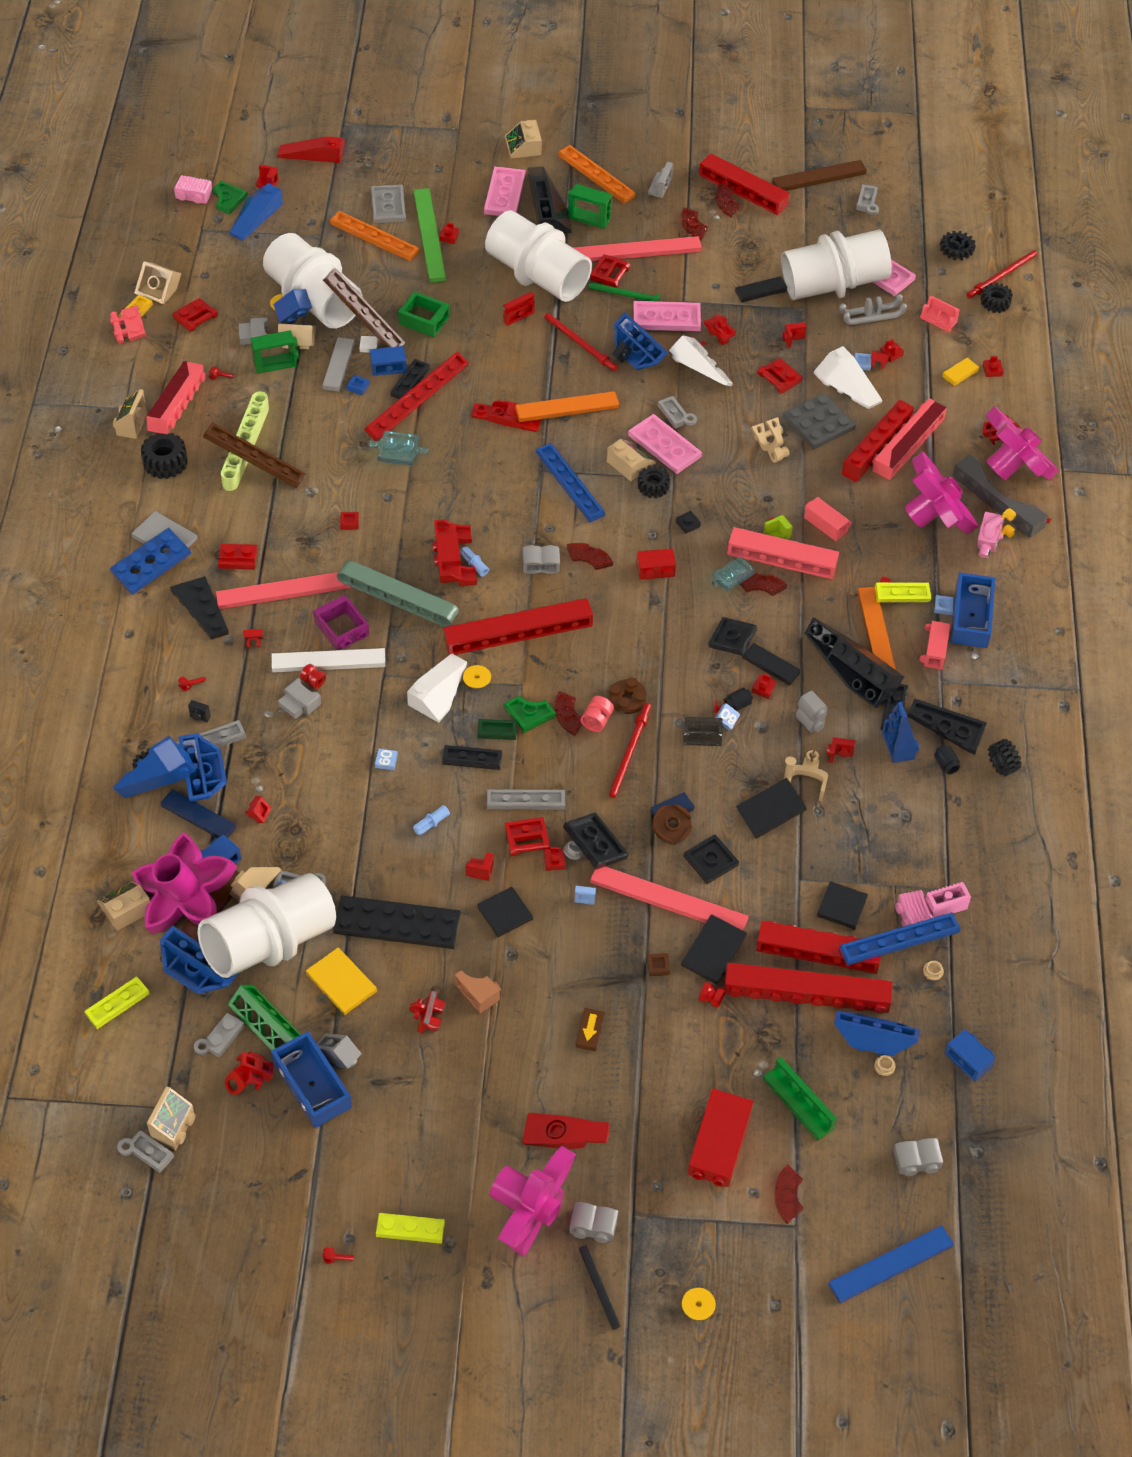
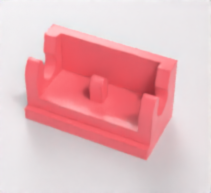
[920,296,960,332]

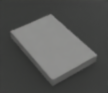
[371,185,406,223]
[132,511,197,553]

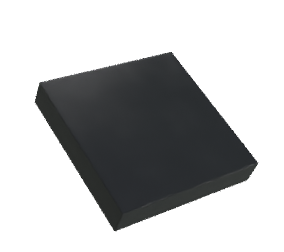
[708,617,757,656]
[683,834,739,884]
[817,881,868,930]
[477,887,533,937]

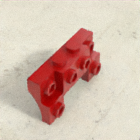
[432,519,477,586]

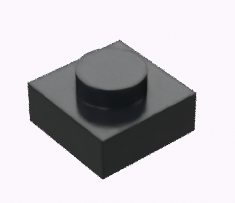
[612,341,632,363]
[676,511,701,534]
[188,700,211,722]

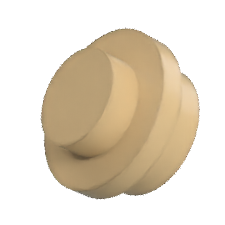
[923,961,944,981]
[874,1055,896,1076]

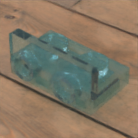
[712,557,755,592]

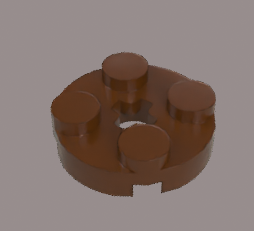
[609,677,647,714]
[652,804,692,845]

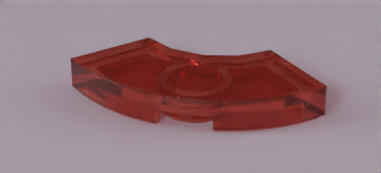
[715,183,740,217]
[681,207,708,241]
[567,543,613,570]
[736,572,787,596]
[555,691,583,736]
[775,1164,803,1224]

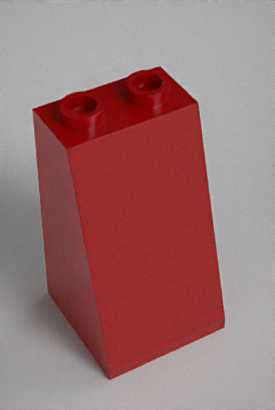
[687,1088,754,1187]

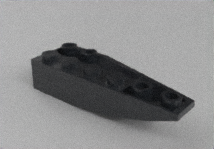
[528,166,572,233]
[804,617,904,708]

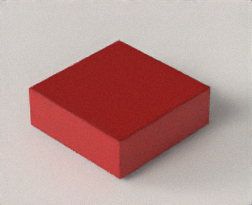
[340,512,359,530]

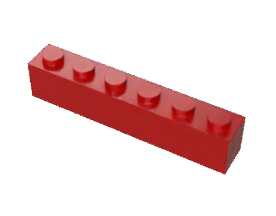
[699,153,790,216]
[842,399,914,483]
[756,920,881,974]

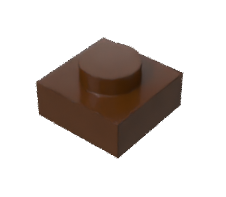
[647,953,670,976]

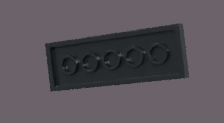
[333,895,461,949]

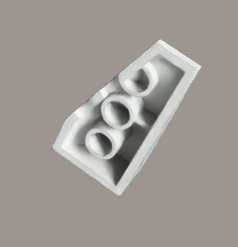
[669,335,733,386]
[814,346,882,409]
[407,654,467,723]

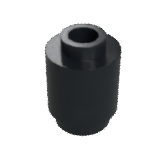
[723,687,753,711]
[934,745,960,775]

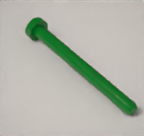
[588,283,660,302]

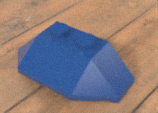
[614,312,668,370]
[178,733,227,802]
[160,925,240,994]
[834,1011,919,1056]

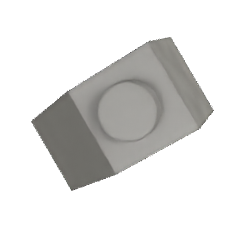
[316,1033,361,1069]

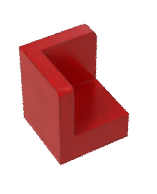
[255,164,279,188]
[466,852,494,881]

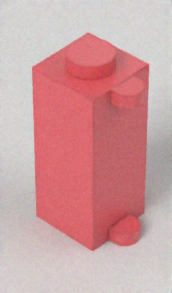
[804,497,852,541]
[920,621,950,670]

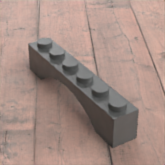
[953,455,1048,538]

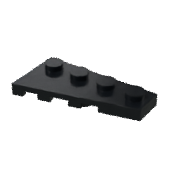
[170,576,229,640]
[908,698,987,756]

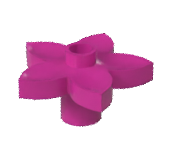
[985,406,1059,481]
[905,451,979,534]
[131,832,237,934]
[489,1146,576,1257]

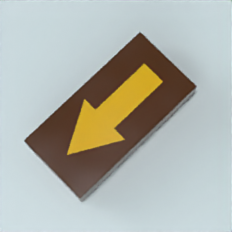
[576,1008,605,1051]

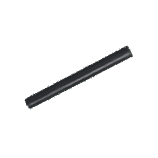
[579,1245,621,1330]

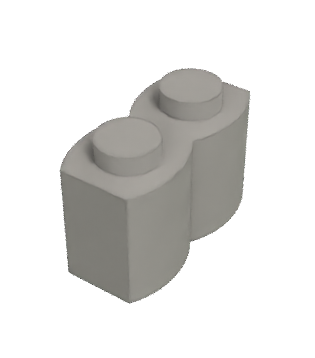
[522,545,560,574]
[796,690,827,734]
[893,1138,943,1176]
[570,1202,618,1243]

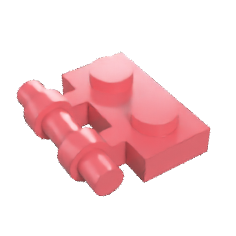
[110,305,147,344]

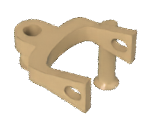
[750,417,789,463]
[784,750,828,801]

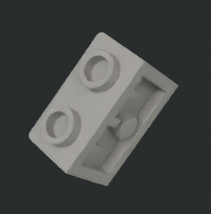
[648,162,673,198]

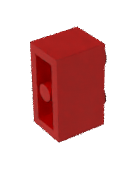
[636,548,676,580]

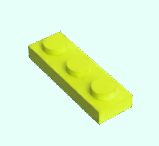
[874,583,932,602]
[84,976,149,1029]
[376,1213,445,1244]

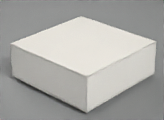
[359,336,378,353]

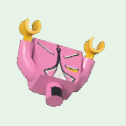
[977,508,1016,558]

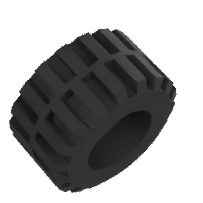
[141,433,188,479]

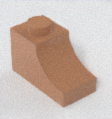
[455,970,501,1013]

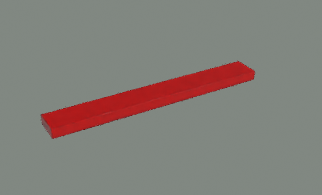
[364,351,469,442]

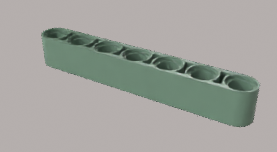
[337,560,459,627]

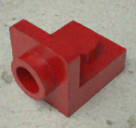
[782,322,807,348]
[826,737,856,763]

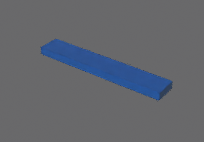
[536,443,605,523]
[839,912,961,966]
[828,1225,954,1304]

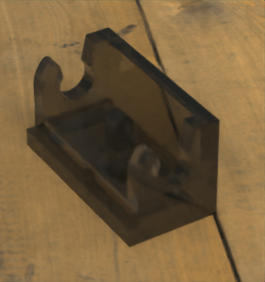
[683,717,723,746]

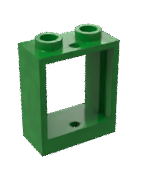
[567,184,612,229]
[397,291,450,337]
[250,330,299,374]

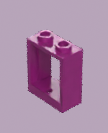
[313,595,369,650]

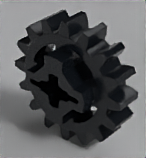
[940,231,976,260]

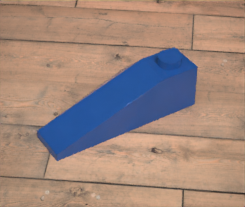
[230,183,283,241]
[882,702,919,763]
[114,736,196,798]

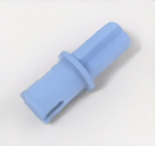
[460,547,489,577]
[413,805,450,835]

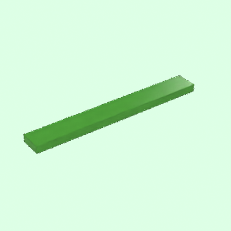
[414,188,446,283]

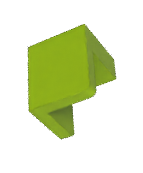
[763,515,793,540]

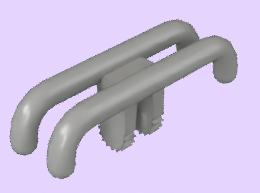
[839,294,907,325]

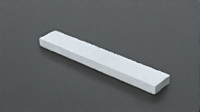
[272,648,385,672]

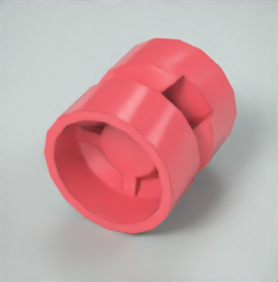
[581,696,614,732]

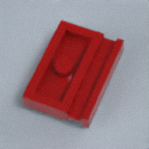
[503,292,535,326]
[218,544,258,570]

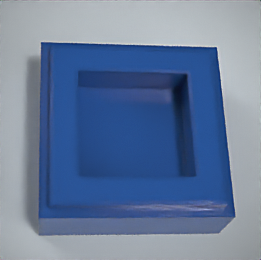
[346,375,370,395]

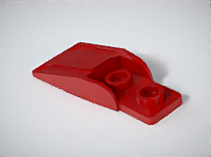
[472,400,541,432]
[522,1113,610,1149]

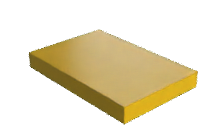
[306,947,377,1015]

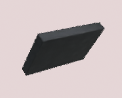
[736,778,807,839]
[563,812,629,869]
[681,914,747,984]

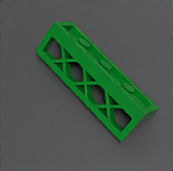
[228,985,301,1050]
[763,1057,837,1141]

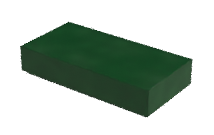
[477,719,517,740]

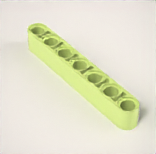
[221,391,269,491]

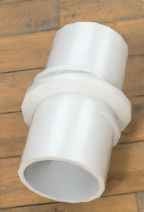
[485,210,592,302]
[781,229,892,301]
[263,233,363,329]
[197,873,336,978]

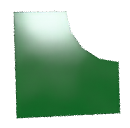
[212,181,248,215]
[504,695,556,733]

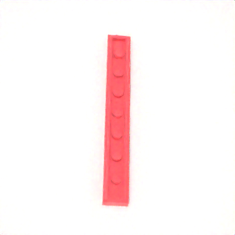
[573,236,702,262]
[216,572,352,609]
[590,866,749,931]

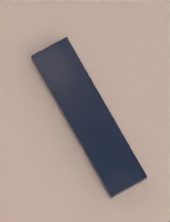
[160,789,236,838]

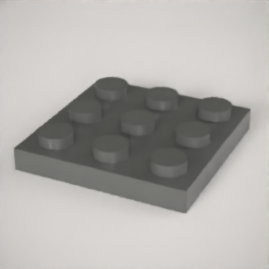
[783,393,856,450]

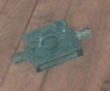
[368,431,429,466]

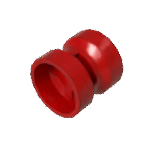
[300,664,326,689]
[698,982,726,1009]

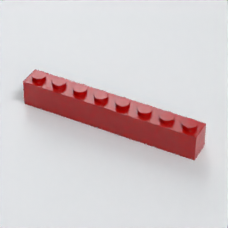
[443,598,593,655]
[724,963,892,1013]

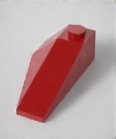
[277,136,345,163]

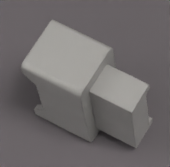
[239,317,269,345]
[278,678,321,719]

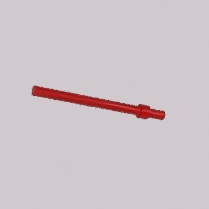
[966,250,1037,299]
[544,313,618,372]
[609,703,651,798]

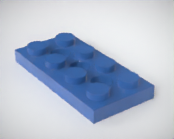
[110,527,191,595]

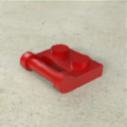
[590,254,630,288]
[173,297,218,332]
[757,358,803,394]
[505,817,550,856]

